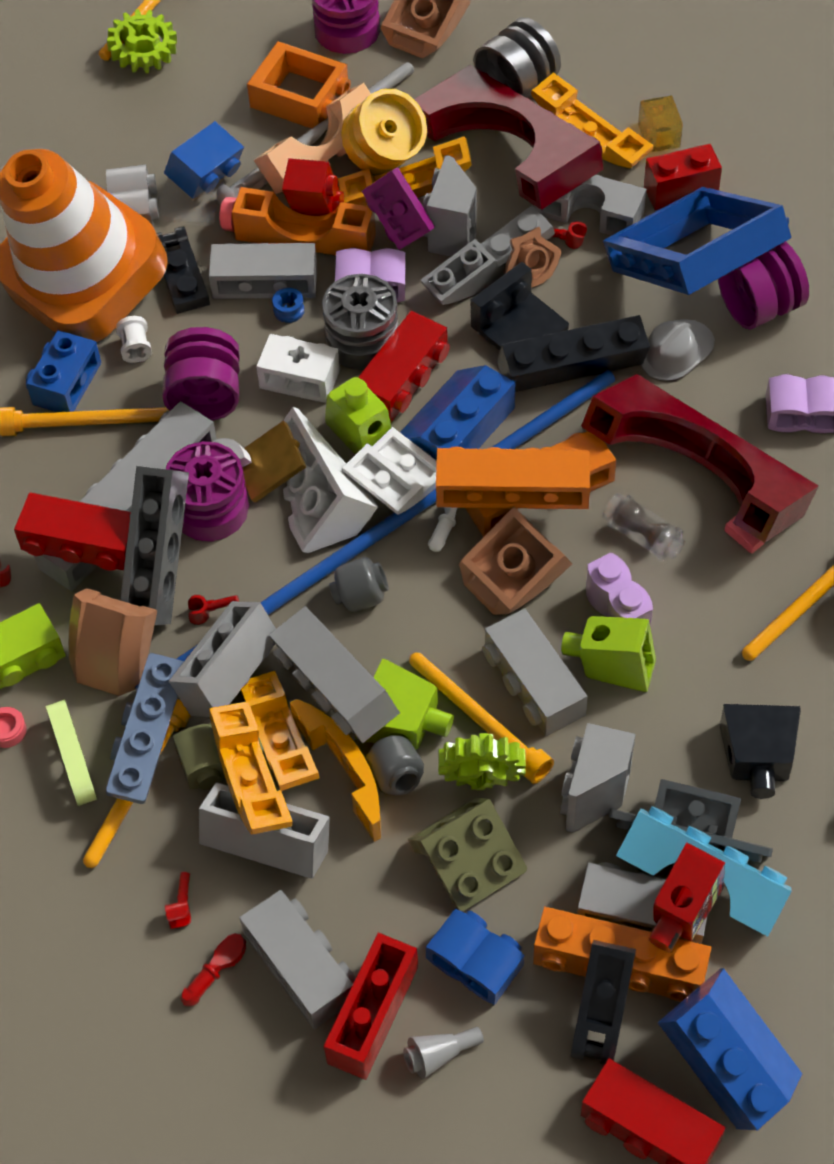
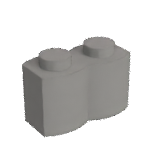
[106,164,159,227]

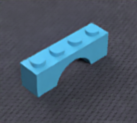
[616,806,792,937]

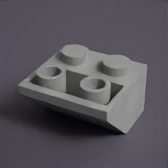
[423,155,477,256]
[560,723,636,832]

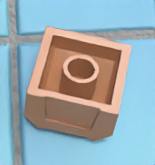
[381,0,470,58]
[459,507,572,615]
[68,588,158,696]

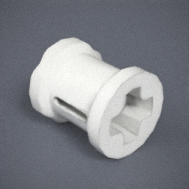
[116,316,152,363]

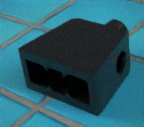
[720,704,801,799]

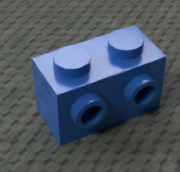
[164,121,244,199]
[26,330,101,412]

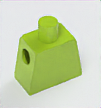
[325,377,392,455]
[561,616,656,692]
[355,658,454,749]

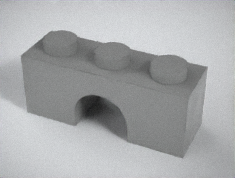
[535,175,647,236]

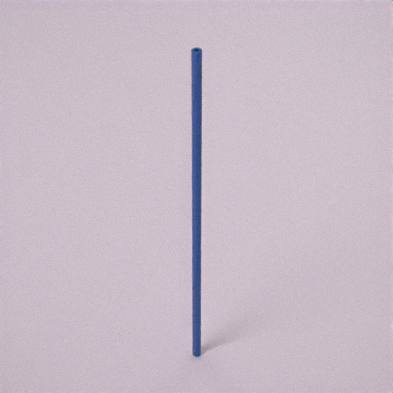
[135,370,615,691]

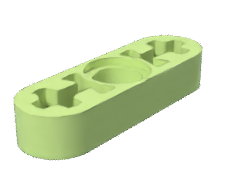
[46,700,97,806]

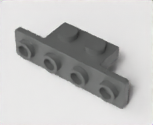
[609,779,773,863]

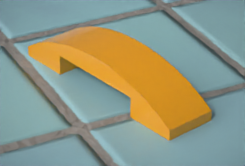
[531,72,654,168]
[338,136,472,206]
[240,671,320,791]
[290,699,381,842]
[209,701,293,835]

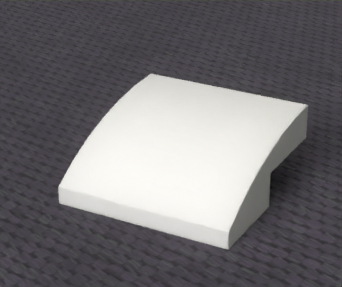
[342,427,437,515]

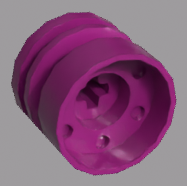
[312,0,380,54]
[718,241,809,330]
[162,327,240,421]
[166,441,249,541]

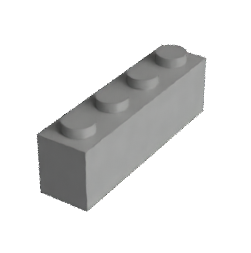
[269,606,400,743]

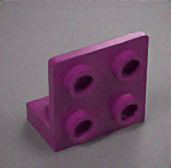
[362,167,435,250]

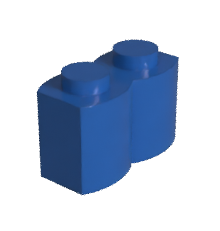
[426,908,525,1005]

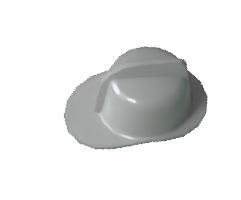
[641,319,715,381]

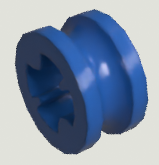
[272,288,304,323]

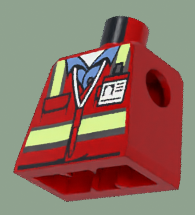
[648,842,725,953]

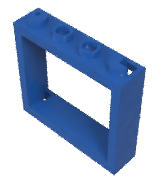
[603,187,792,295]

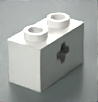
[256,334,340,403]

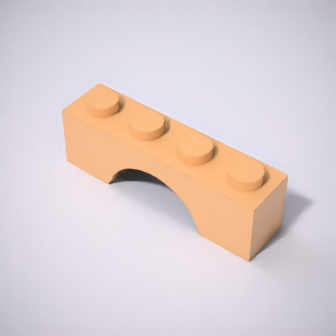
[254,83,371,194]

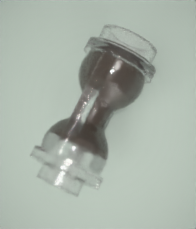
[602,493,685,562]

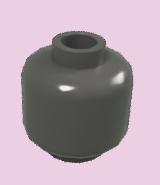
[329,557,389,613]
[365,735,424,795]

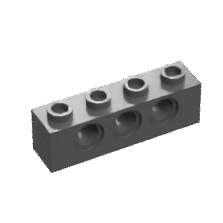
[120,466,189,625]

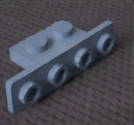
[106,653,184,804]

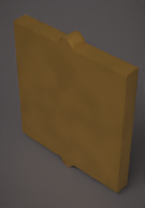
[242,420,306,503]

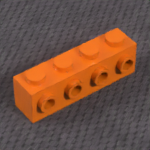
[436,447,590,509]
[533,906,712,1002]

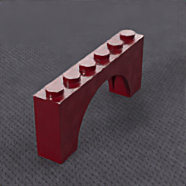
[414,65,604,210]
[581,374,819,543]

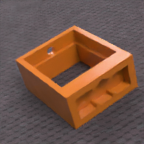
[247,41,351,129]

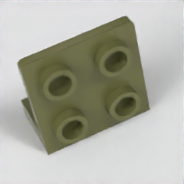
[408,798,527,912]

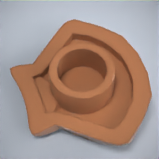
[504,227,562,288]

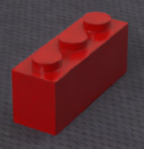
[358,310,450,423]
[14,492,131,571]
[323,932,418,1080]
[580,1058,726,1164]

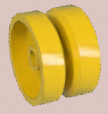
[341,89,427,174]

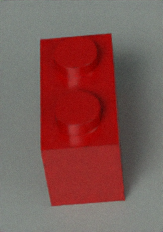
[644,143,722,210]
[282,158,344,216]

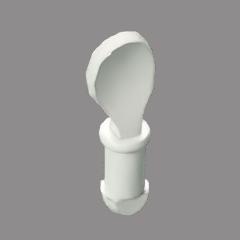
[428,507,457,552]

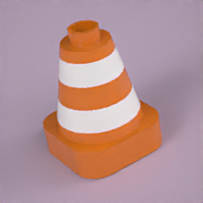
[0,149,168,342]

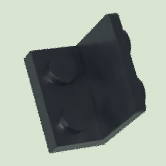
[470,262,569,350]

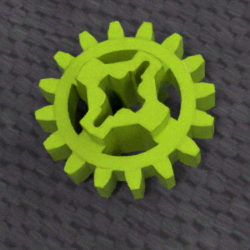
[107,9,177,73]
[438,733,526,790]

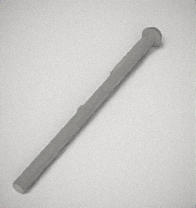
[216,62,414,205]

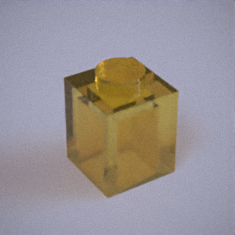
[638,95,683,153]

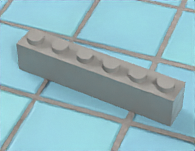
[34,401,217,592]

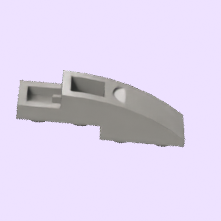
[421,205,555,305]

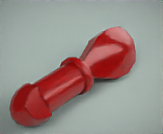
[181,933,246,1007]

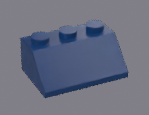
[400,365,515,461]
[657,968,802,1131]

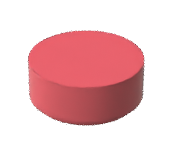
[219,197,237,232]
[0,707,27,748]

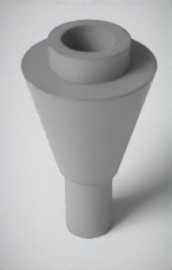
[403,1027,484,1079]

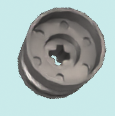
[473,17,561,98]
[322,273,398,370]

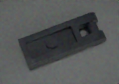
[157,226,210,314]
[570,940,636,1065]

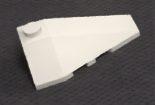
[283,407,378,553]

